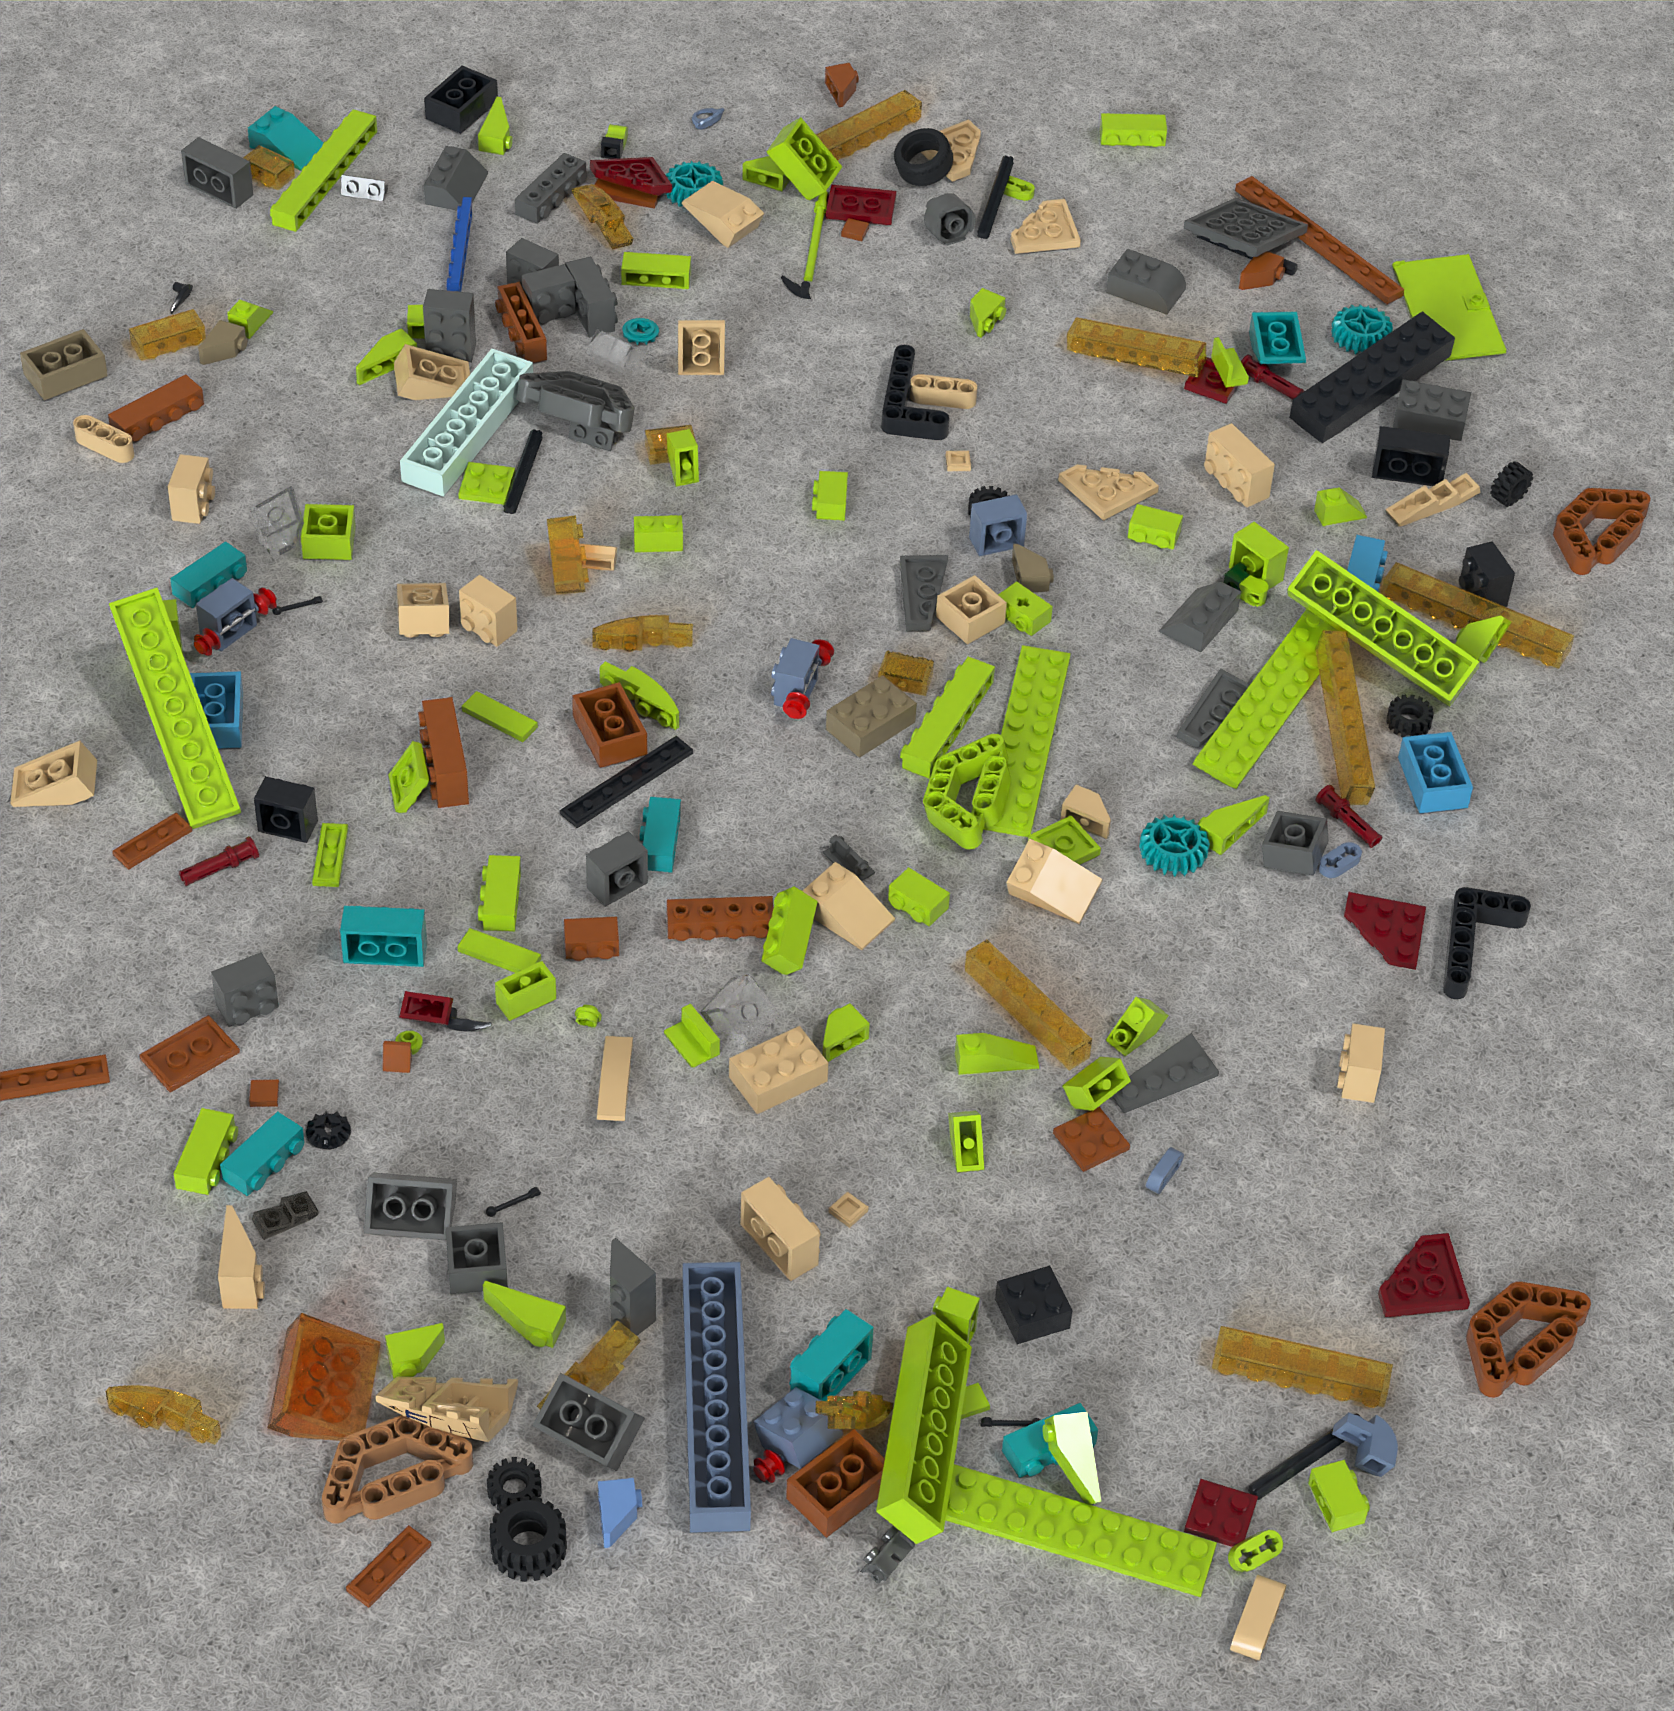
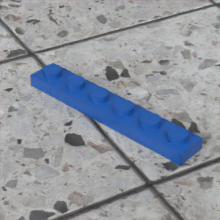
[447,197,472,292]

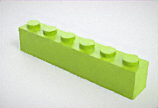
[900,656,995,779]

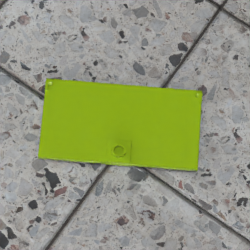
[1392,254,1506,361]

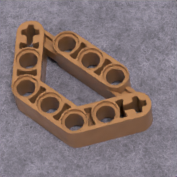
[322,1415,474,1524]

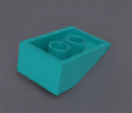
[248,106,324,171]
[1249,312,1306,364]

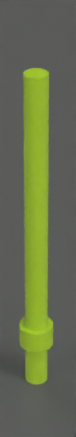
[804,191,828,282]

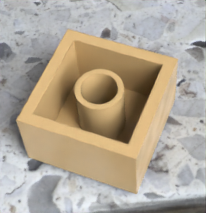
[168,454,215,524]
[459,575,517,647]
[936,575,1007,644]
[1337,1023,1385,1103]

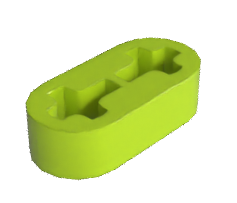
[1004,176,1035,201]
[1228,1530,1283,1572]

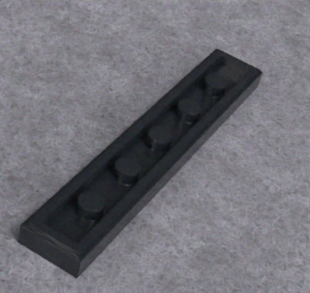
[560,736,693,828]

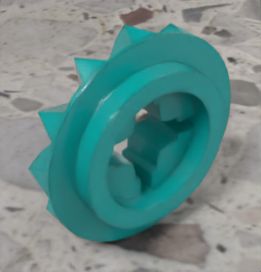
[622,318,659,345]

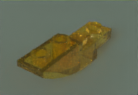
[571,184,634,250]
[592,615,693,652]
[537,1320,641,1410]
[105,1385,221,1445]
[815,1391,894,1430]

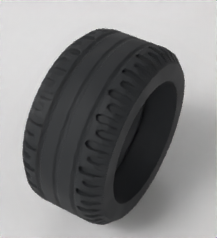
[894,128,953,186]

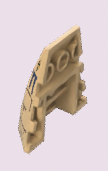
[376,1377,518,1442]

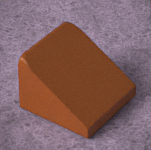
[383,1041,412,1073]

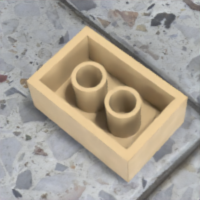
[1204,423,1275,507]
[729,1026,828,1114]
[740,1177,821,1281]

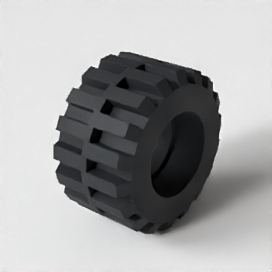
[489,1496,567,1582]

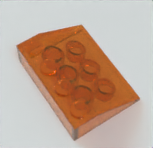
[267,1313,381,1441]

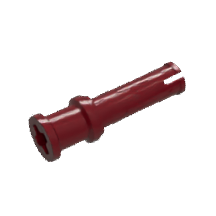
[1241,354,1304,400]
[1315,785,1383,848]
[179,836,259,886]

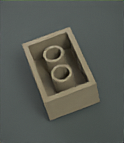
[20,329,108,400]
[826,675,917,758]

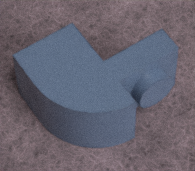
[1332,1412,1398,1477]

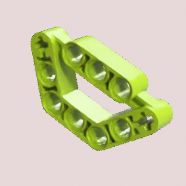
[923,734,1011,849]

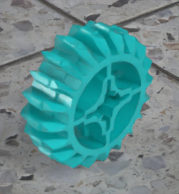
[666,160,723,207]
[1331,304,1393,355]
[1139,814,1210,877]

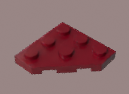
[590,157,672,195]
[1344,892,1426,970]
[1378,1233,1470,1318]

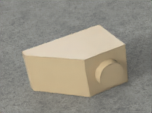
[1060,785,1111,839]

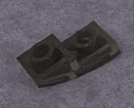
[252,1191,319,1240]

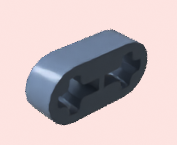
[1319,842,1362,878]
[1146,1147,1184,1194]

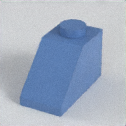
[598,1478,642,1548]

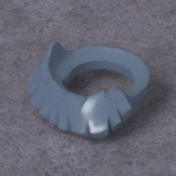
[692,108,724,130]

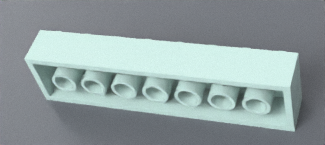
[400,349,533,497]

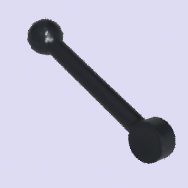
[272,596,323,615]
[486,1187,541,1217]
[980,1417,1041,1427]

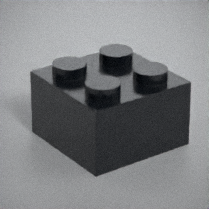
[1459,541,1515,613]
[254,776,318,843]
[995,1265,1073,1344]

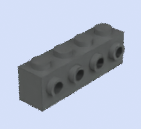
[515,153,587,224]

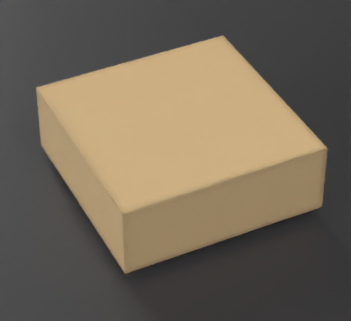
[945,451,971,471]
[829,1192,869,1228]

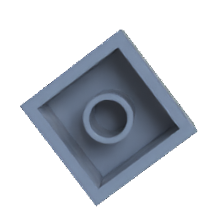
[969,494,1027,556]

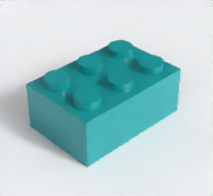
[340,906,427,967]
[789,1309,874,1404]

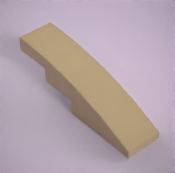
[1386,473,1481,527]
[597,1036,633,1121]

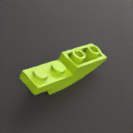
[599,661,679,730]

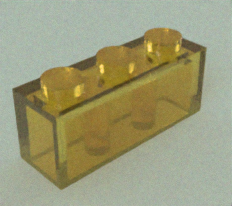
[129,309,206,361]
[547,515,589,594]

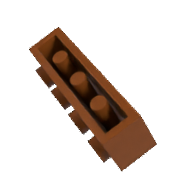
[495,282,547,363]
[667,896,774,941]

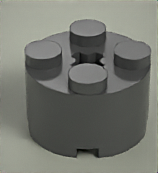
[924,193,976,245]

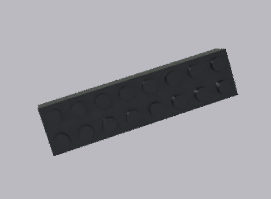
[1289,311,1455,444]

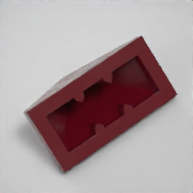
[399,991,453,1025]

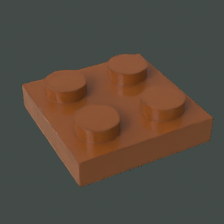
[1053,1107,1130,1172]

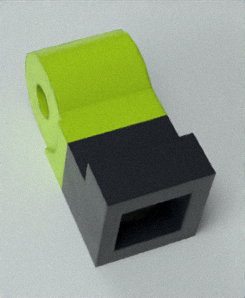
[601,124,628,159]

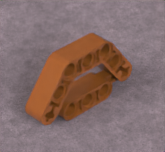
[1553,488,1651,575]
[1466,1282,1591,1398]

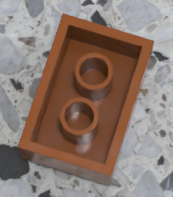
[572,682,647,768]
[786,1429,885,1538]

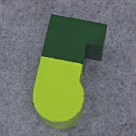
[1223,562,1268,607]

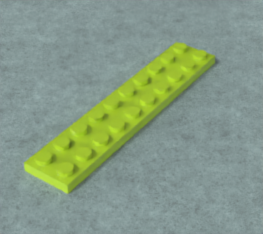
[109,587,241,829]
[1192,609,1347,789]
[983,645,1071,837]
[946,1464,1217,1597]

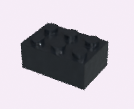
[424,65,498,134]
[1371,426,1450,486]

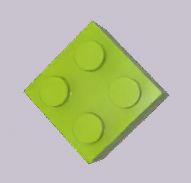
[301,504,356,560]
[1229,522,1289,590]

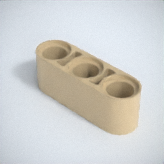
[910,374,977,409]
[73,415,134,463]
[1230,1574,1287,1661]

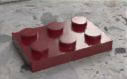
[826,184,897,225]

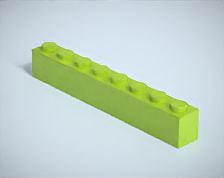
[270,109,377,232]

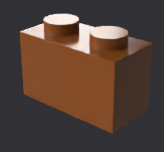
[564,917,619,961]

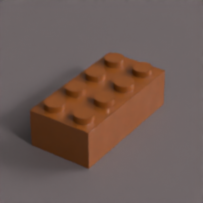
[418,697,469,808]

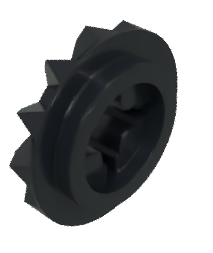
[306,1110,351,1149]

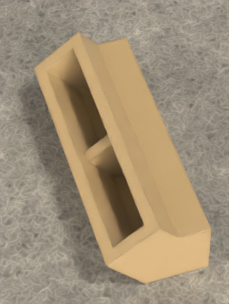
[554,541,617,571]

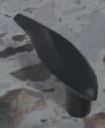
[781,275,811,299]
[170,282,193,314]
[444,1007,492,1031]

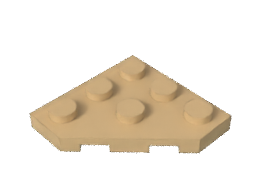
[921,119,981,182]
[1010,199,1081,254]
[1058,464,1159,521]

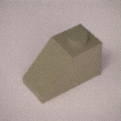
[198,320,248,365]
[1012,544,1054,593]

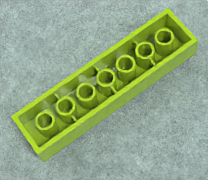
[1287,550,1480,707]
[876,1314,972,1544]

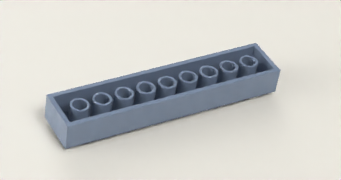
[682,1262,751,1533]

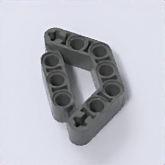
[516,371,635,433]

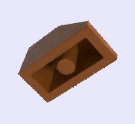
[825,63,859,108]
[1239,251,1285,290]

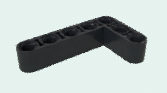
[881,345,950,440]
[1443,887,1531,999]

